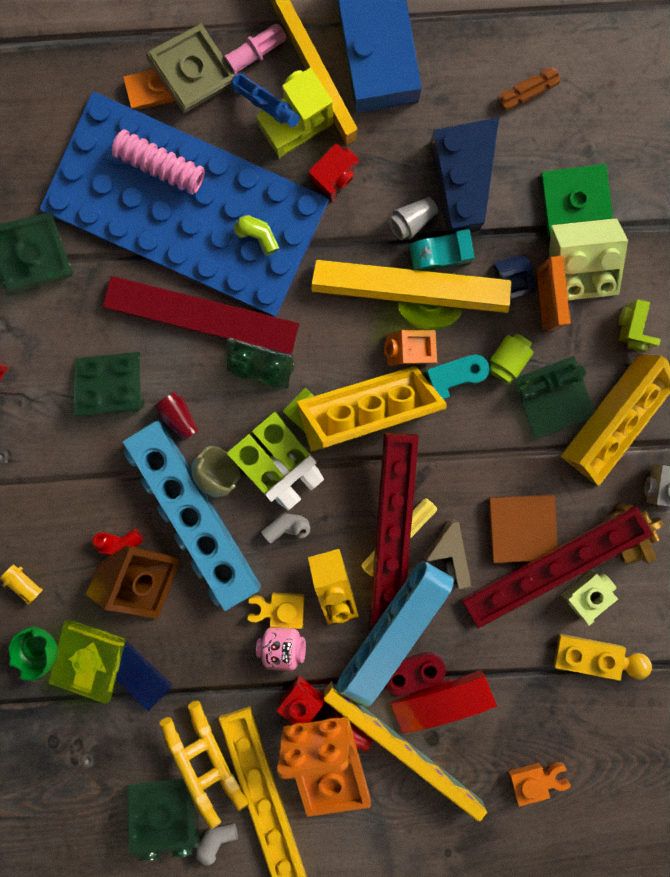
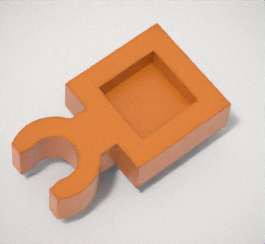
[509,762,571,807]

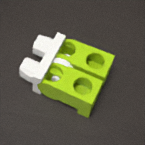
[227,411,324,511]

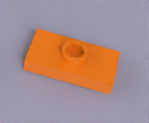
[123,69,174,111]

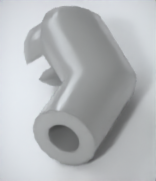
[261,513,310,543]
[196,823,238,866]

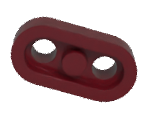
[384,652,446,696]

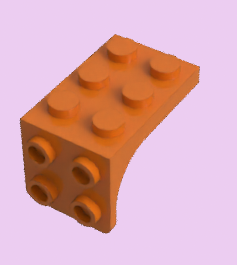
[277,717,371,817]

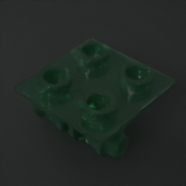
[227,338,296,388]
[74,352,145,417]
[514,356,595,439]

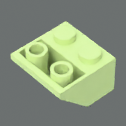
[549,218,628,300]

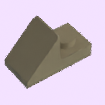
[424,519,472,589]

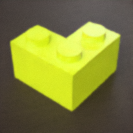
[256,67,333,158]

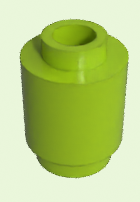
[489,333,534,384]

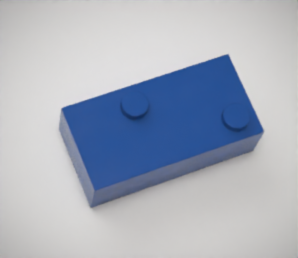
[336,0,422,113]

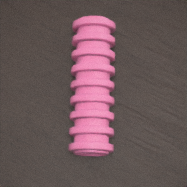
[112,129,205,195]

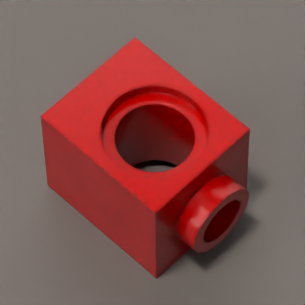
[276,675,324,725]

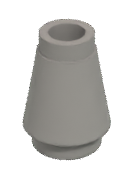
[388,197,438,240]

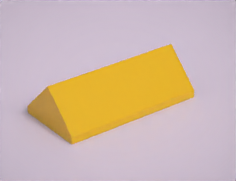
[560,354,670,487]
[297,366,447,451]

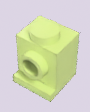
[561,570,618,626]

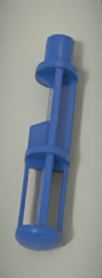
[231,73,299,127]

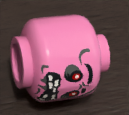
[256,627,306,671]

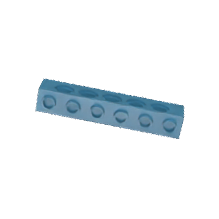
[122,421,261,611]

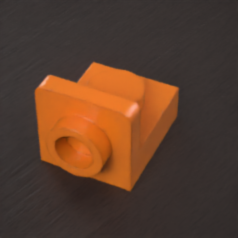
[384,330,437,366]

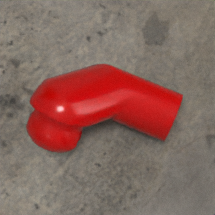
[92,529,144,556]

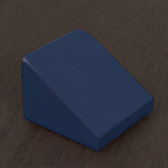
[494,255,535,299]

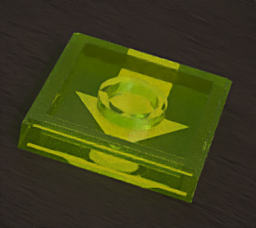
[49,620,126,704]

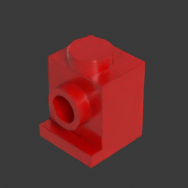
[308,143,359,202]

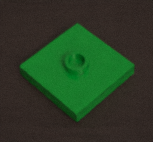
[540,163,613,238]

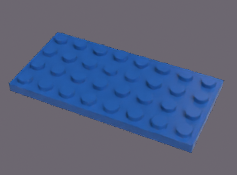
[40,91,329,317]

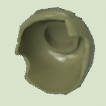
[190,446,241,498]

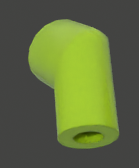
[234,215,279,256]

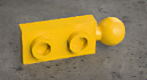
[554,634,652,681]

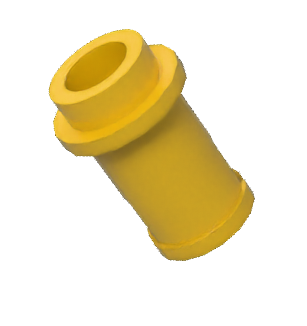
[0,564,43,605]

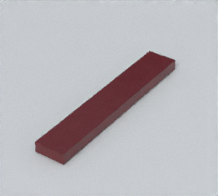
[103,276,300,355]
[369,433,419,626]
[461,505,654,629]

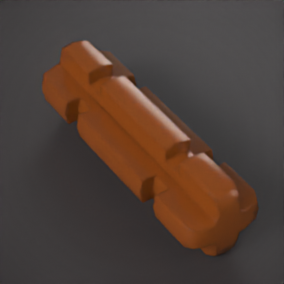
[498,67,561,111]

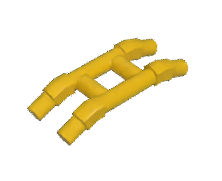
[159,701,249,830]

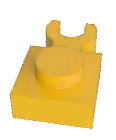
[248,593,305,629]

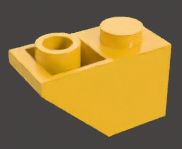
[308,549,359,625]

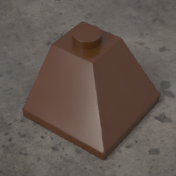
[86,545,182,619]

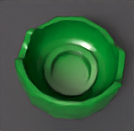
[8,626,58,681]

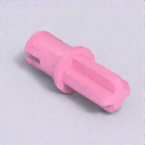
[224,24,287,75]

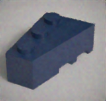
[430,118,499,235]

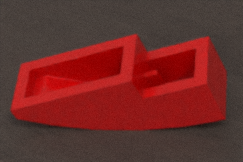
[390,670,498,733]

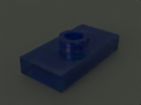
[102,641,173,711]

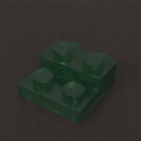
[0,212,73,297]
[128,779,200,861]

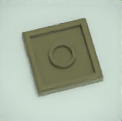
[146,23,235,114]

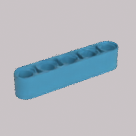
[337,561,454,707]

